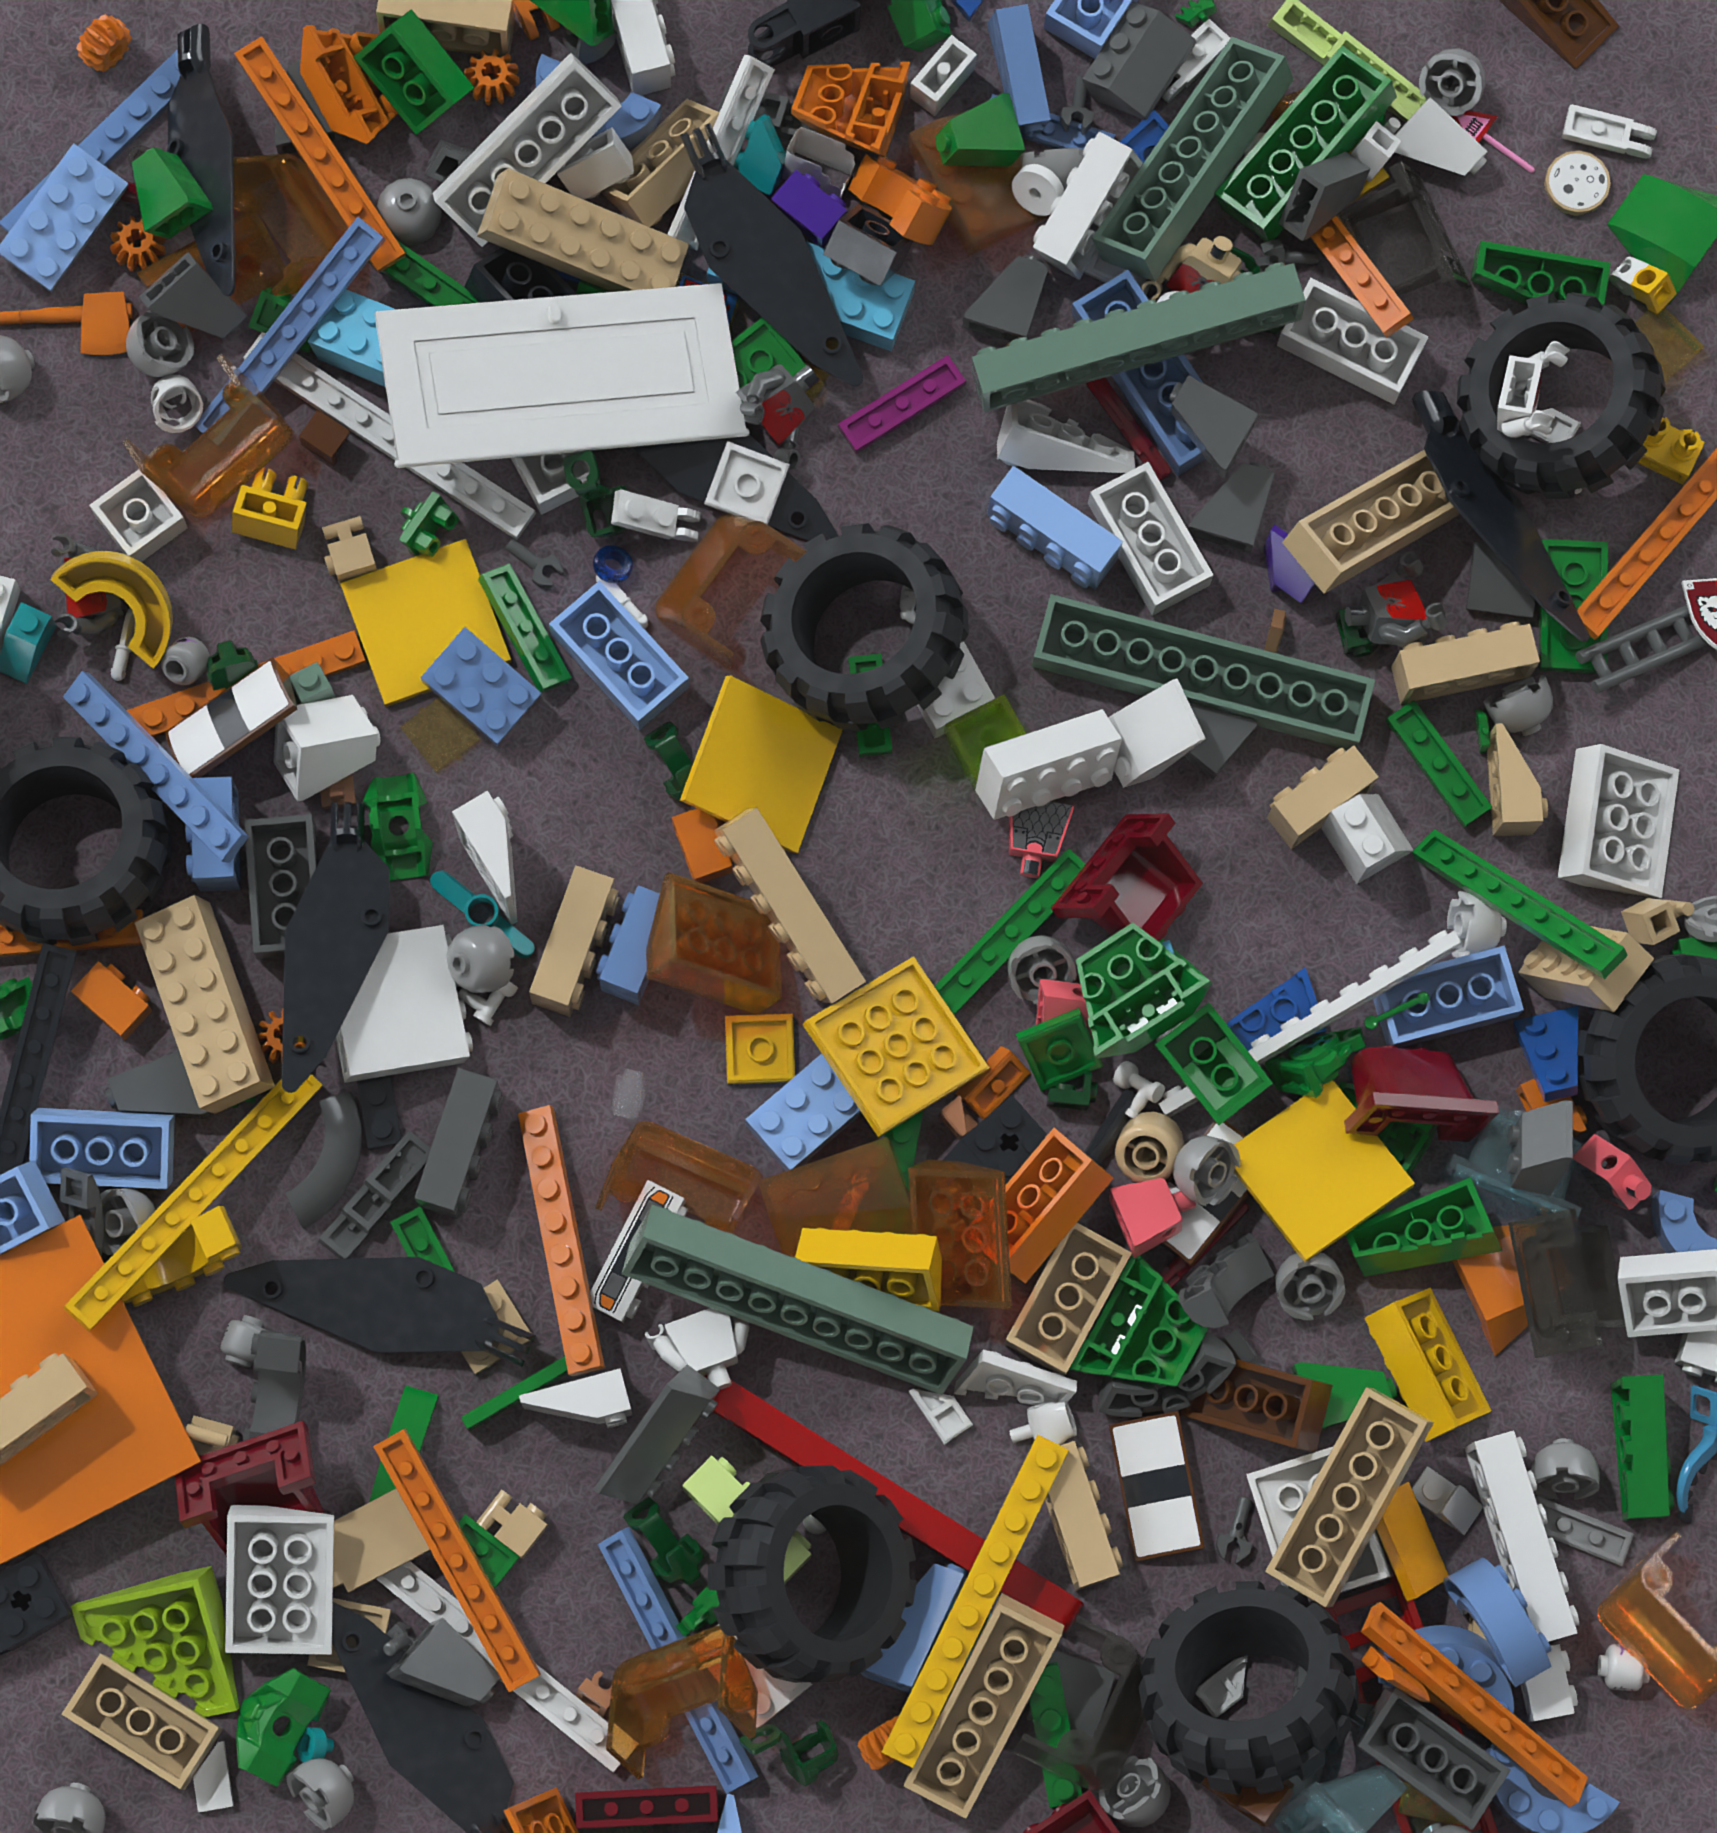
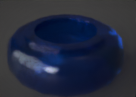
[592,545,633,584]

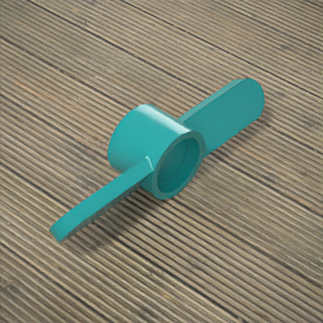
[430,870,535,958]

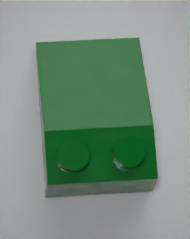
[1154,1002,1273,1125]

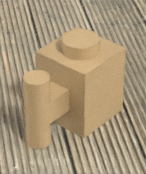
[322,516,377,584]
[1621,898,1694,945]
[186,1415,240,1455]
[476,1489,549,1559]

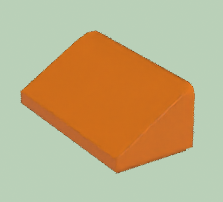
[955,1046,1031,1120]

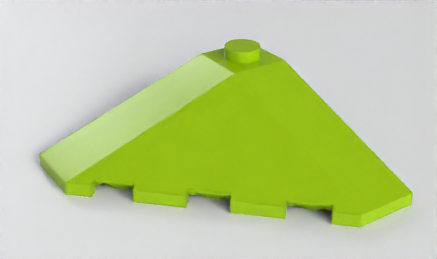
[71,1566,239,1717]

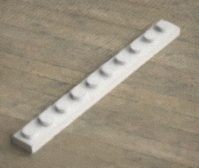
[243,332,536,540]
[1158,930,1463,1117]
[377,1561,635,1773]

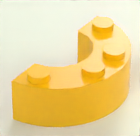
[50,551,173,669]
[122,1206,242,1307]

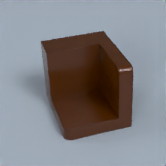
[299,410,350,466]

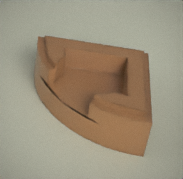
[1264,608,1287,653]

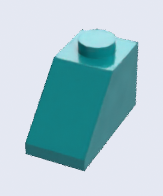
[0,602,57,684]

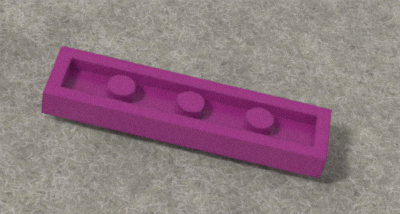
[838,355,966,454]

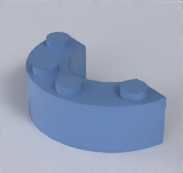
[536,54,662,149]
[1651,1190,1717,1253]
[1444,1557,1551,1687]
[1378,1625,1514,1713]
[1484,1739,1620,1833]

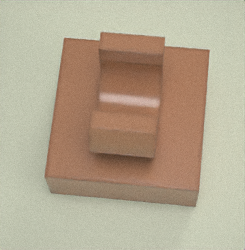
[320,773,356,809]
[575,1671,618,1718]

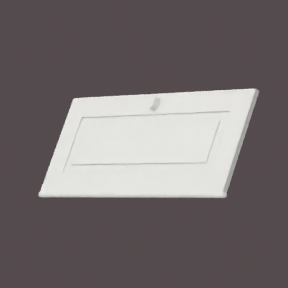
[374,283,750,468]

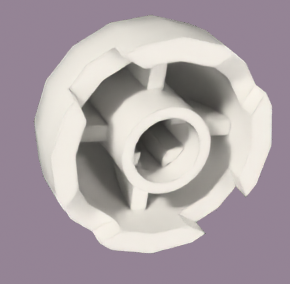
[1447,891,1507,958]

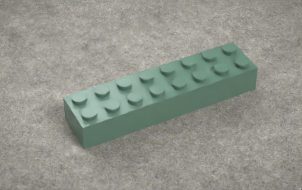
[1092,36,1294,281]

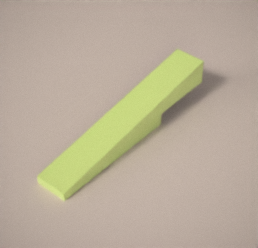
[1267,0,1427,122]

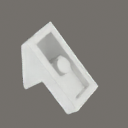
[1412,1466,1483,1535]

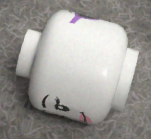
[1598,1644,1651,1691]

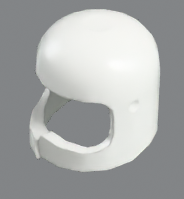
[151,375,203,433]

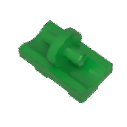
[399,491,459,557]

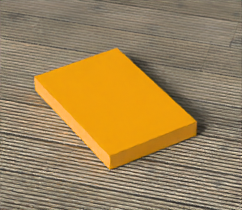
[1376,1482,1449,1601]

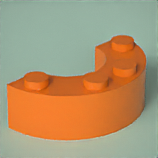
[848,154,952,245]

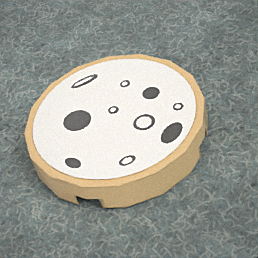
[1544,151,1611,216]

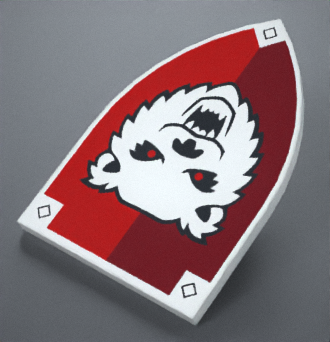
[1681,578,1717,650]

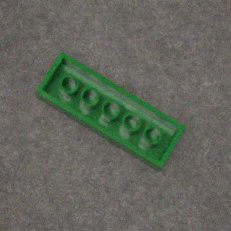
[1215,45,1397,242]

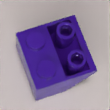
[771,170,847,248]

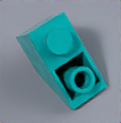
[734,114,786,195]

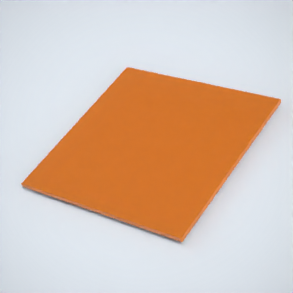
[0,1215,201,1565]

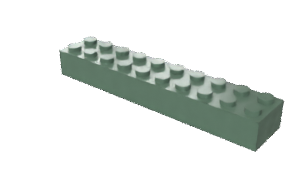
[972,262,1306,412]
[1031,594,1375,750]
[622,1204,974,1395]

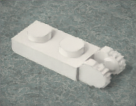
[1162,19,1230,103]
[1561,104,1657,159]
[611,489,701,542]

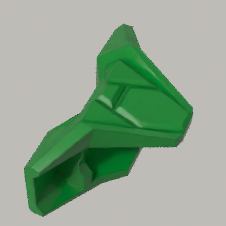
[363,772,433,881]
[236,1668,331,1787]

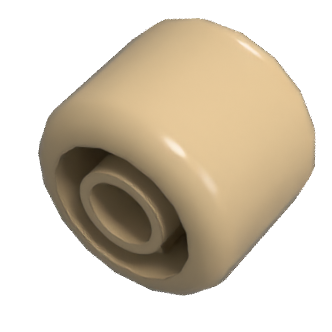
[1115,1111,1184,1183]

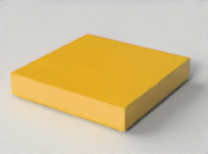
[725,1014,795,1084]

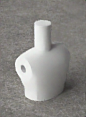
[1010,1401,1077,1445]

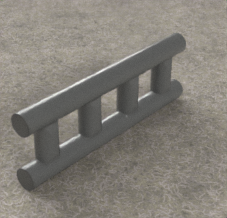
[1576,604,1708,693]

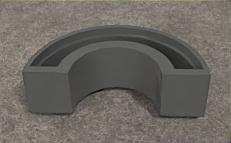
[243,1330,307,1441]

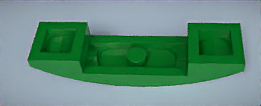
[369,1386,439,1502]

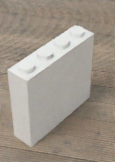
[336,925,473,1083]

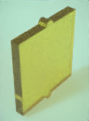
[400,697,480,773]

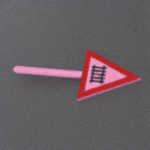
[1451,110,1535,173]

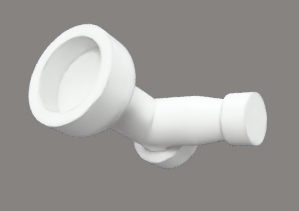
[458,981,518,1026]
[1113,1061,1165,1119]

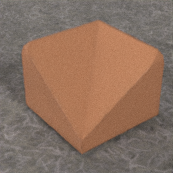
[940,1095,978,1140]

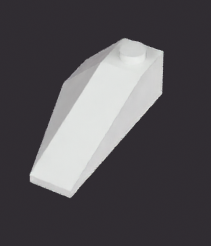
[997,400,1135,473]

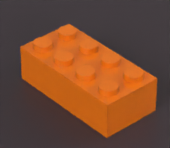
[966,1128,1114,1284]

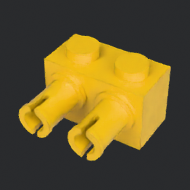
[1637,417,1705,485]
[231,467,309,550]

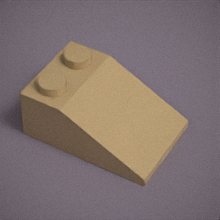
[1487,723,1548,836]

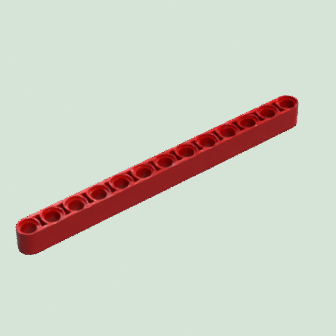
[704,1375,1084,1634]

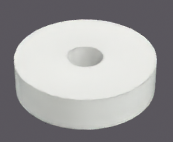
[1012,164,1064,216]

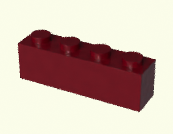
[575,1785,718,1829]

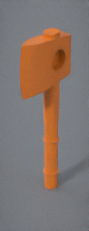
[0,291,133,355]
[1361,1646,1482,1734]

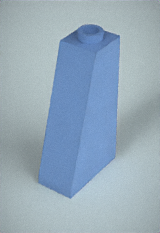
[987,4,1051,135]
[861,1563,967,1694]

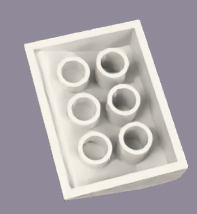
[1558,744,1679,899]
[452,791,517,925]
[1246,1446,1394,1602]
[225,1505,334,1654]

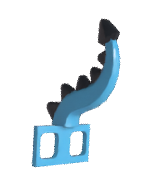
[1676,1385,1717,1524]

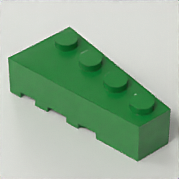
[888,0,952,52]
[1470,241,1611,306]
[1346,1177,1502,1277]
[1610,1374,1674,1521]

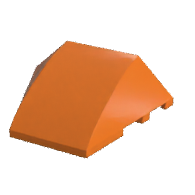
[300,25,398,144]
[791,62,910,156]
[1450,1222,1573,1356]

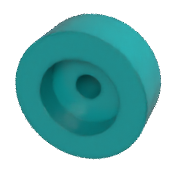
[297,1727,334,1762]

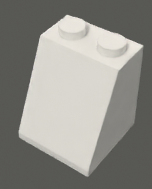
[274,695,380,802]
[1322,794,1413,884]

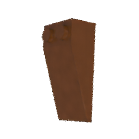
[1499,0,1619,69]
[1180,1358,1333,1452]

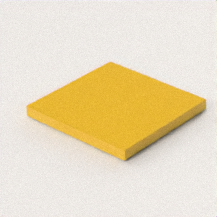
[340,539,512,707]
[680,675,842,853]
[802,956,990,1138]
[1234,1080,1415,1263]

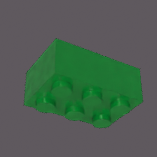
[353,9,475,135]

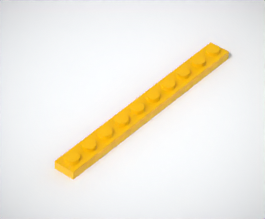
[63,1074,323,1332]
[882,1434,1069,1768]

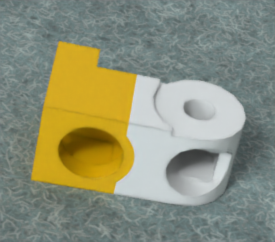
[1609,257,1677,314]

